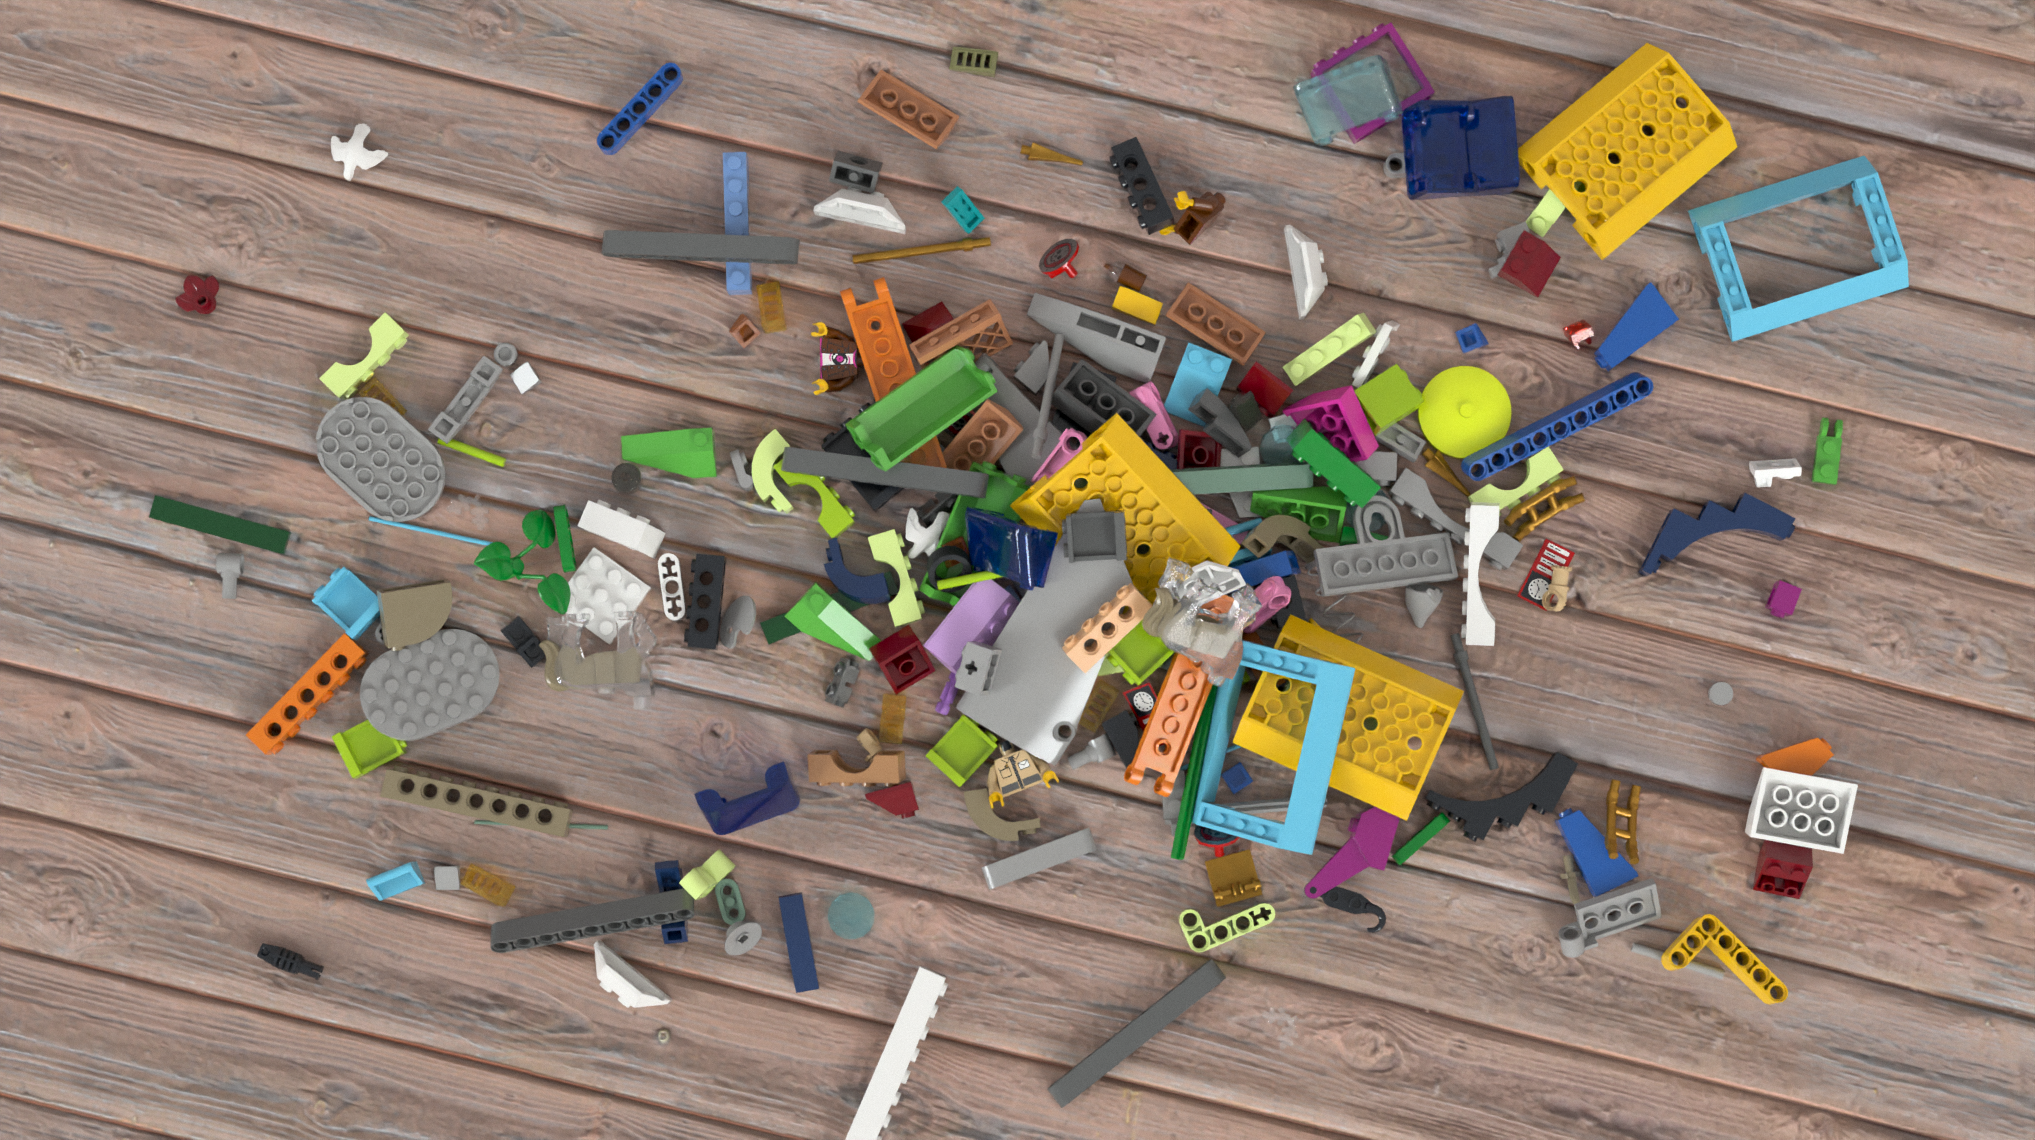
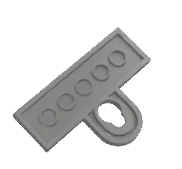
[1313,496,1458,597]

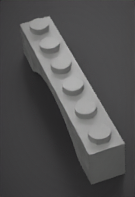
[1388,468,1523,571]

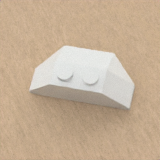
[813,187,906,234]
[1284,225,1328,320]
[1153,561,1246,613]
[594,940,672,1008]

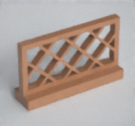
[909,299,1013,369]

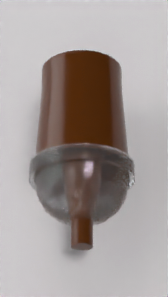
[1104,261,1147,292]

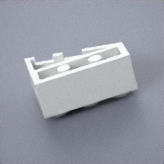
[578,500,666,559]

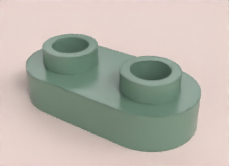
[715,879,746,925]

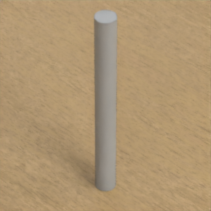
[1631,943,1725,979]

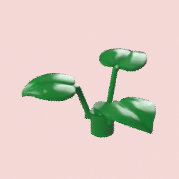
[474,509,571,614]

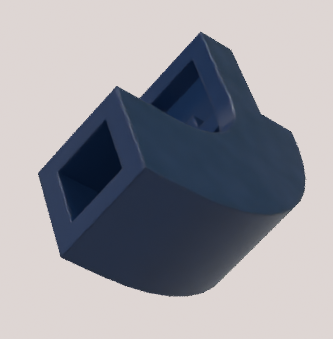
[824,538,891,604]
[655,860,688,944]

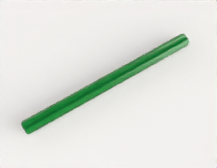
[1171,676,1219,860]

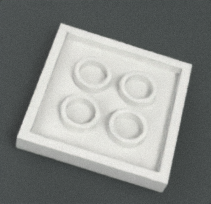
[566,547,651,645]

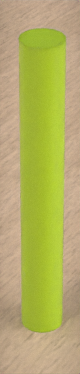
[437,438,506,467]
[937,567,1008,590]

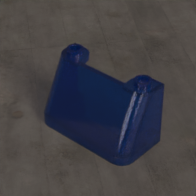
[1446,96,1520,197]
[1402,100,1480,200]
[965,506,1058,590]
[694,761,800,835]

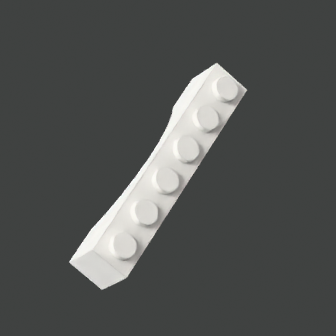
[1461,502,1500,646]

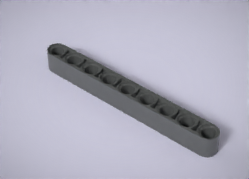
[601,230,800,265]
[781,447,989,498]
[490,889,695,953]
[1047,959,1226,1108]

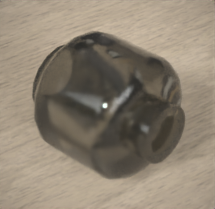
[611,463,643,494]

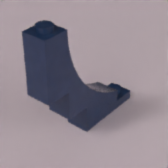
[1638,493,1796,576]

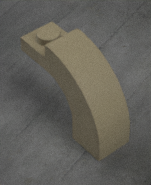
[1242,515,1324,564]
[964,788,1041,841]

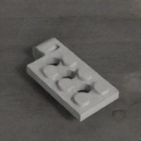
[1558,878,1662,958]

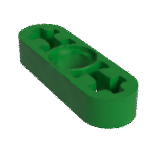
[553,504,577,573]
[1391,812,1450,865]

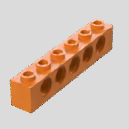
[246,633,369,755]

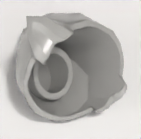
[1405,583,1443,628]

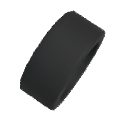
[926,546,973,593]

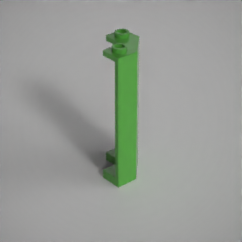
[845,345,998,472]
[919,461,1031,606]

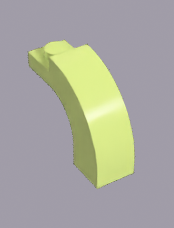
[1526,181,1582,237]
[752,429,793,514]

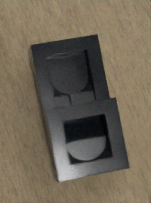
[500,615,545,668]

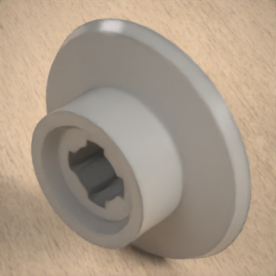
[725,921,762,956]

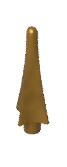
[1020,142,1083,166]
[1422,448,1471,497]

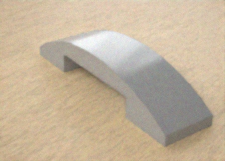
[428,356,503,444]

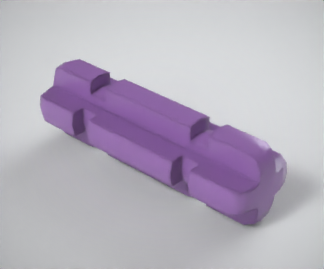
[935,672,959,715]

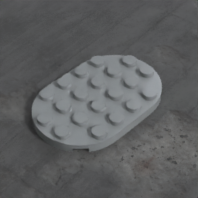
[316,397,446,522]
[360,629,500,741]

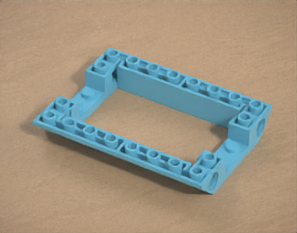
[1688,156,1909,342]
[1192,637,1356,855]

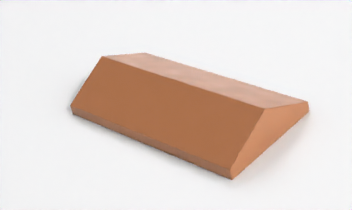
[858,70,960,149]
[1165,282,1266,366]
[942,399,1024,471]

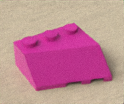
[1282,385,1379,462]

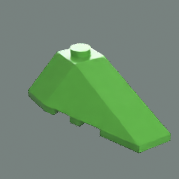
[1250,486,1347,543]
[785,582,882,661]

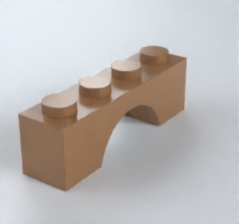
[808,750,906,787]

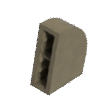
[377,579,452,651]

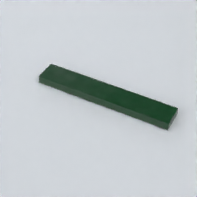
[149,495,291,555]
[760,571,899,645]

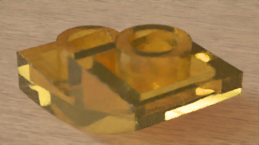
[879,693,907,744]

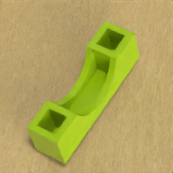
[773,459,855,539]

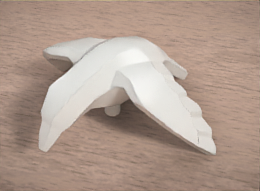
[331,123,388,181]
[906,508,950,559]

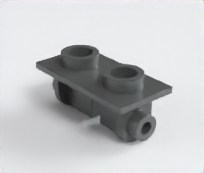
[917,492,958,527]
[825,658,860,708]

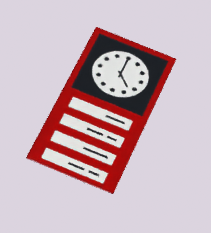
[1517,539,1575,611]
[1123,682,1165,746]

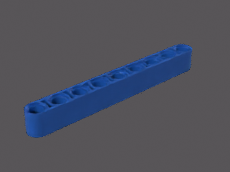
[1461,372,1654,481]

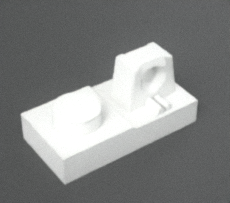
[1749,458,1802,488]

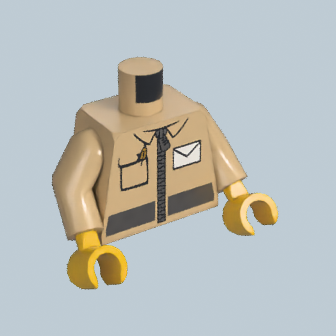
[987,740,1059,809]

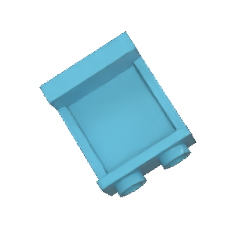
[312,567,380,640]

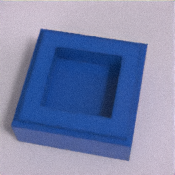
[1221,762,1253,794]

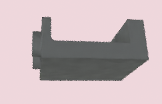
[1062,510,1127,563]

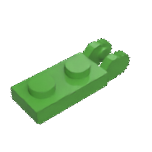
[1812,417,1843,485]

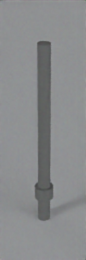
[1450,633,1499,770]

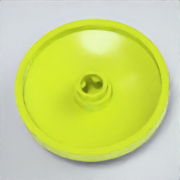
[1417,366,1512,459]

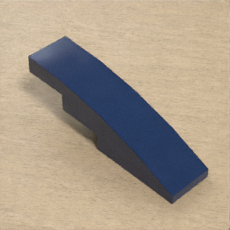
[779,892,819,993]

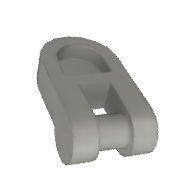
[730,449,754,491]

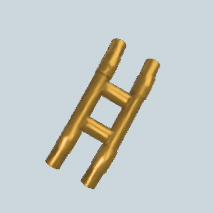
[1504,476,1585,542]
[1605,779,1641,865]

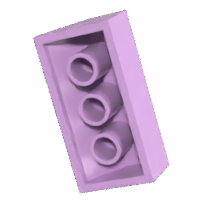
[923,579,1019,674]

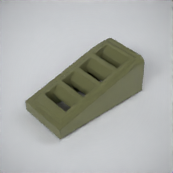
[949,47,999,78]

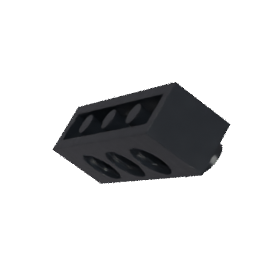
[1109,137,1174,235]
[684,554,727,651]

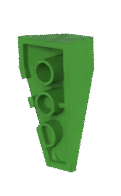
[621,427,717,478]

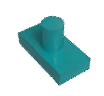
[941,186,985,234]

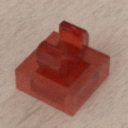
[1563,319,1594,350]

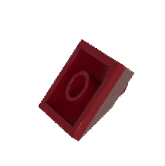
[902,301,956,363]
[865,782,919,819]

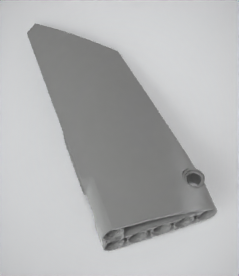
[956,498,1133,766]

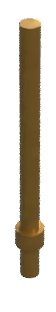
[852,237,991,264]

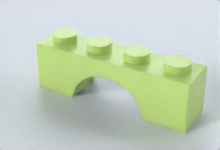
[319,313,409,401]
[1283,313,1377,386]
[1467,446,1564,516]
[868,529,925,628]

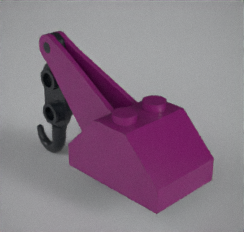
[1304,806,1400,933]

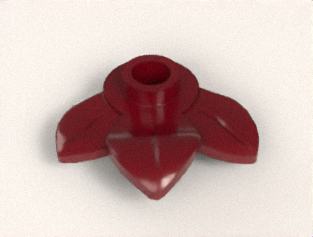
[175,275,219,314]

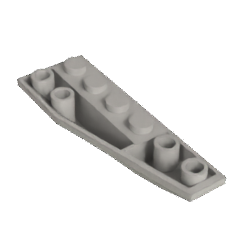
[1027,293,1166,383]

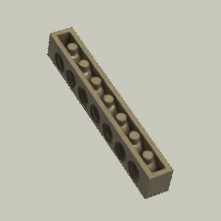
[380,766,573,837]

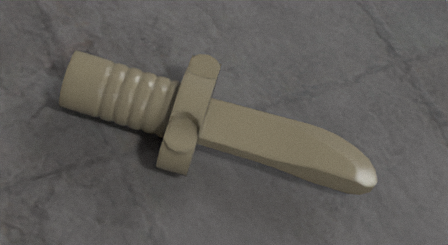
[1560,854,1582,904]

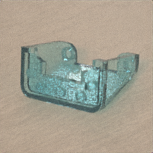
[1293,55,1404,146]

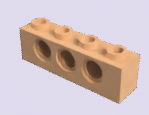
[1062,583,1153,673]

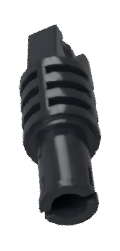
[257,943,324,980]

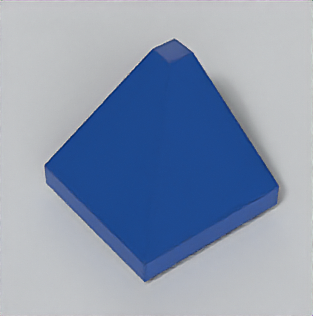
[1455,323,1489,354]

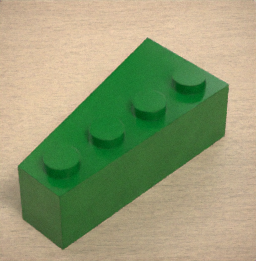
[1286,418,1381,508]

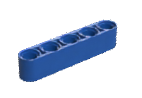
[597,63,683,155]

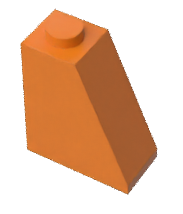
[1756,738,1834,776]

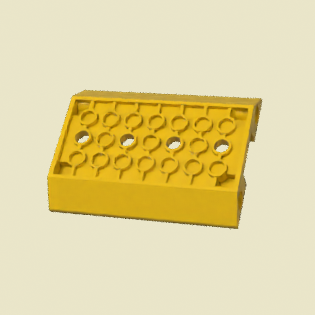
[1511,43,1737,260]
[1010,413,1241,614]
[1232,614,1464,821]

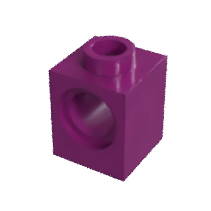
[1765,580,1802,618]

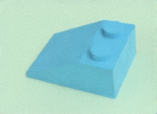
[1164,343,1232,427]

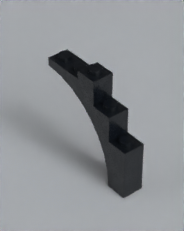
[1423,752,1578,842]

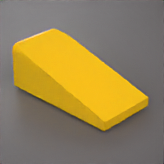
[1112,286,1163,325]

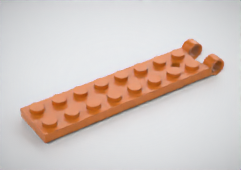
[840,277,947,468]
[1124,595,1244,797]

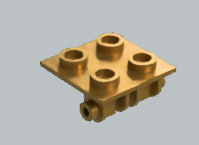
[1205,849,1263,907]

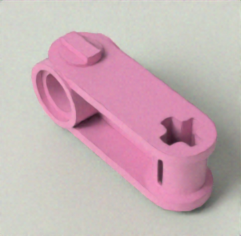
[1129,381,1179,449]
[1031,428,1087,483]
[1235,576,1291,634]

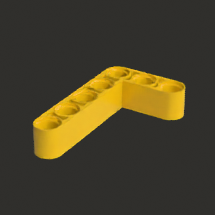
[1661,914,1788,1005]

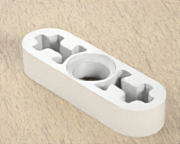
[658,553,686,621]

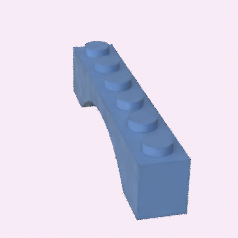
[723,152,752,295]

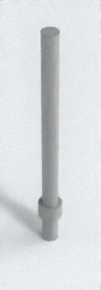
[1032,334,1064,459]

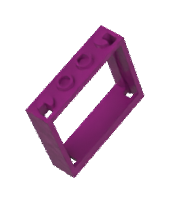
[1311,22,1435,144]

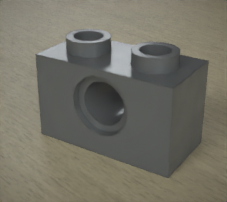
[829,150,883,194]

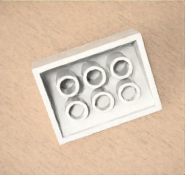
[1745,767,1858,854]

